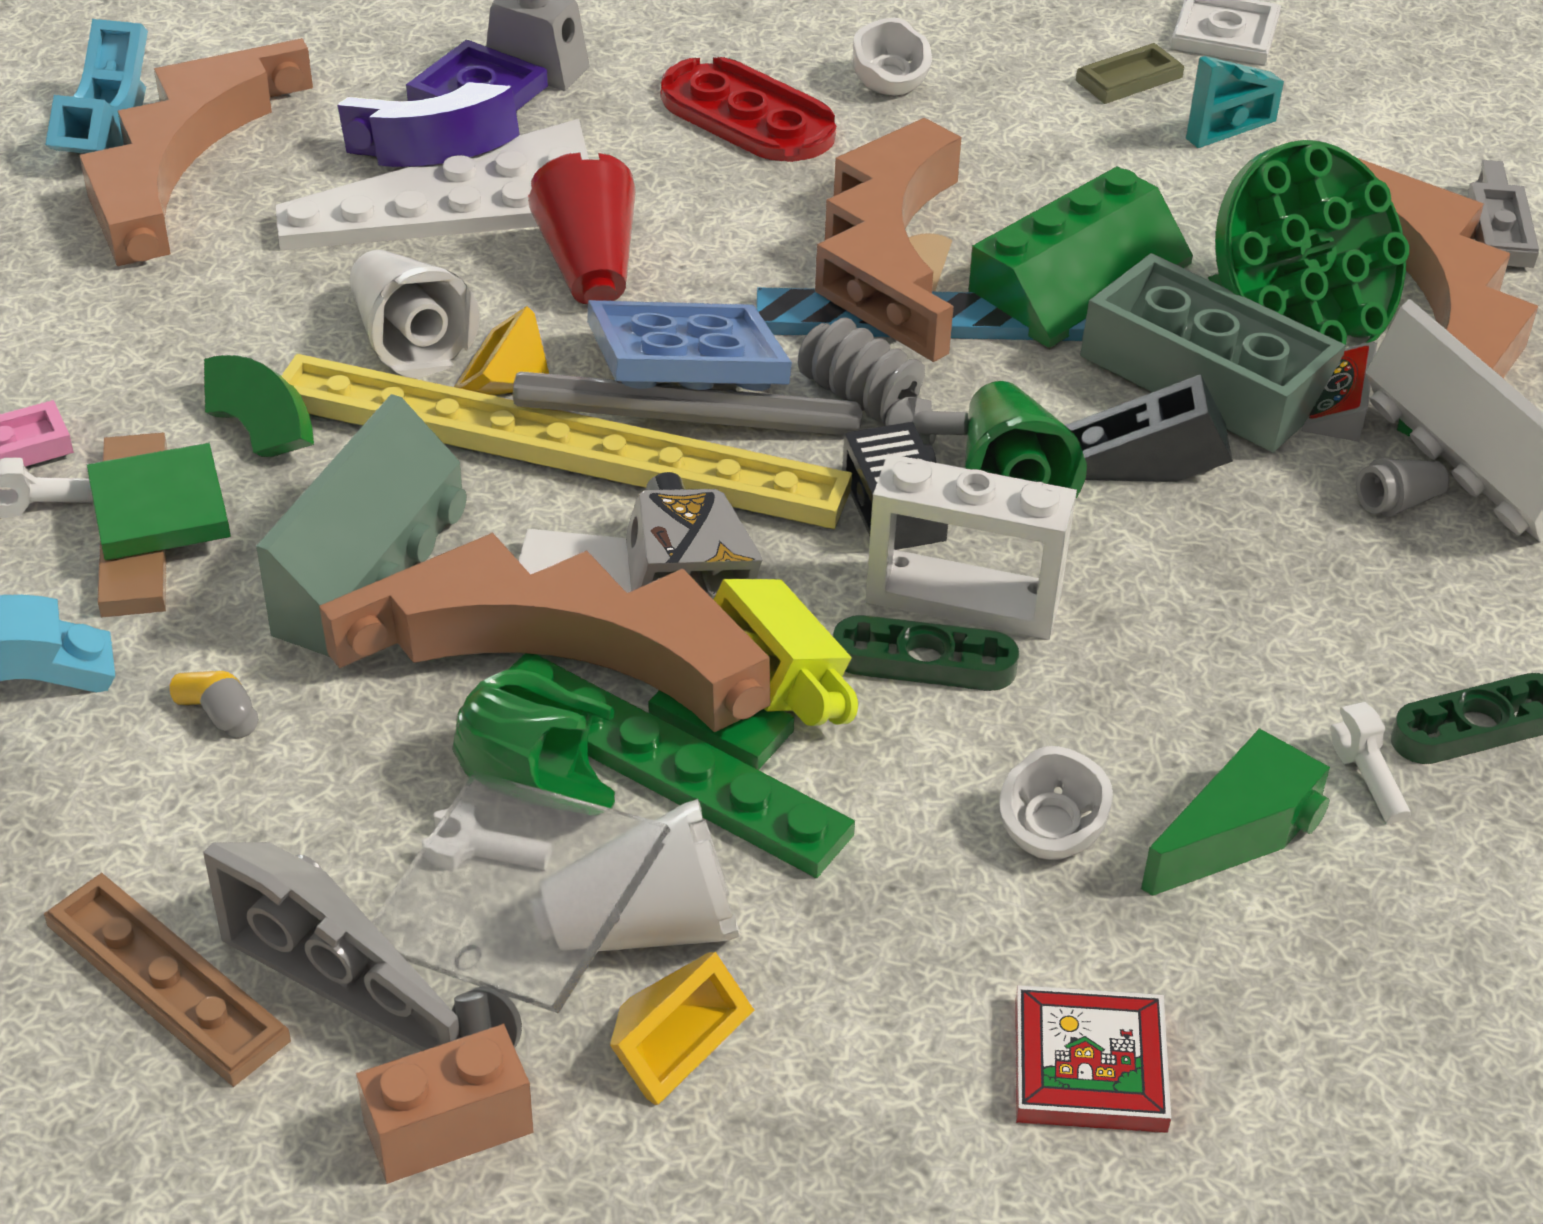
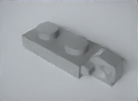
[1467,160,1539,268]

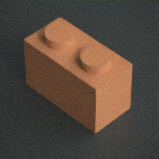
[356,1024,534,1184]

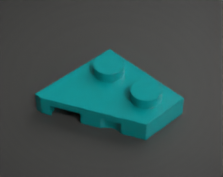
[1186,56,1284,148]

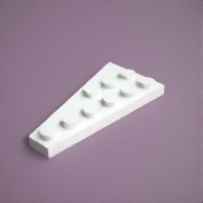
[276,119,589,251]

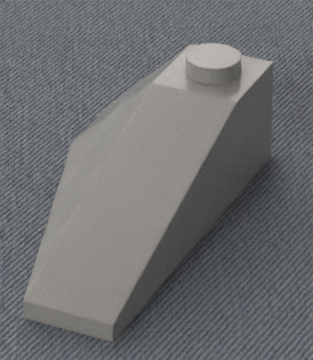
[203,842,460,1051]

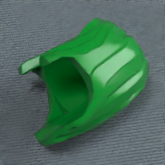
[452,670,615,820]

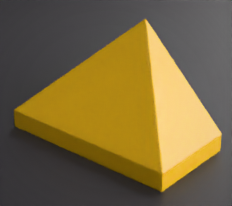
[454,306,549,396]
[610,952,755,1105]

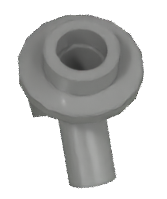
[885,397,969,446]

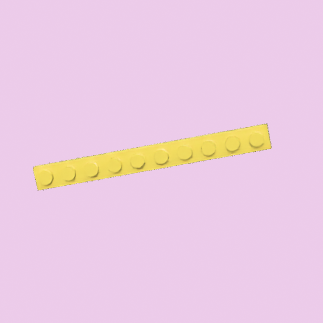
[281,354,852,529]

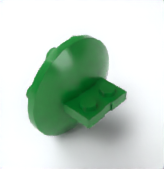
[1208,140,1410,345]

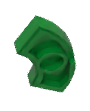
[204,355,314,457]

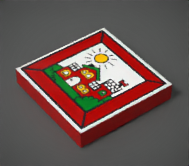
[1015,985,1171,1133]

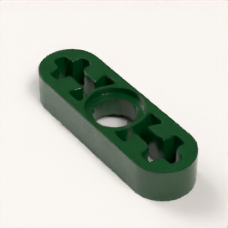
[833,615,1019,691]
[1391,673,1543,764]

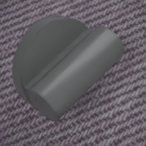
[452,986,522,1048]

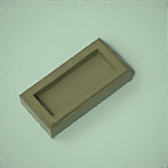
[1075,43,1184,104]

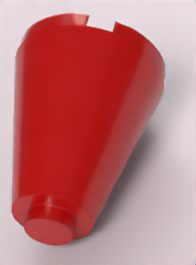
[528,152,636,304]

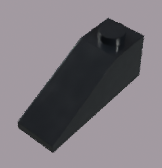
[1065,374,1233,482]

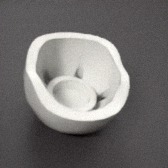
[852,17,932,96]
[999,746,1113,860]

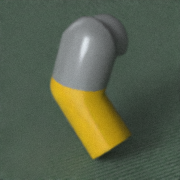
[170,671,259,738]

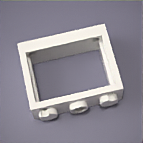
[865,454,1077,640]

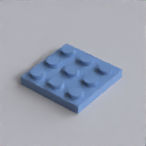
[587,300,792,391]

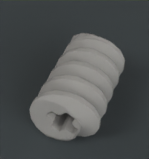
[797,318,925,426]

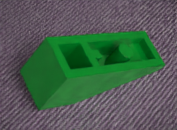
[1141,728,1330,896]

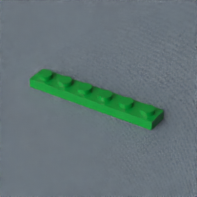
[508,653,855,879]

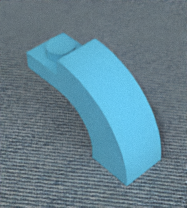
[45,19,148,154]
[0,595,116,693]

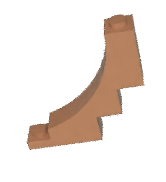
[79,38,313,266]
[815,118,962,362]
[1356,157,1538,378]
[319,533,770,732]

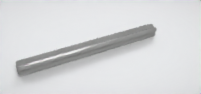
[513,371,862,435]

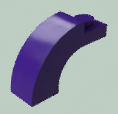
[337,82,520,167]

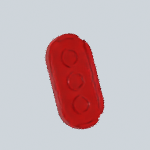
[660,57,837,162]

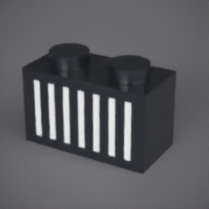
[842,421,948,550]

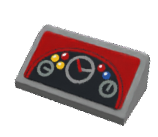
[1301,342,1377,442]

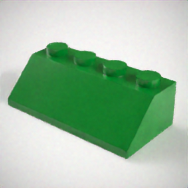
[968,166,1193,348]

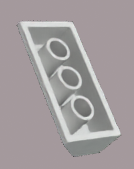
[1366,299,1543,542]

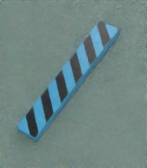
[757,287,1086,341]

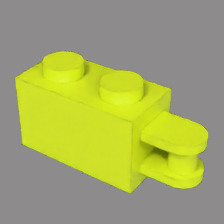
[713,579,858,726]

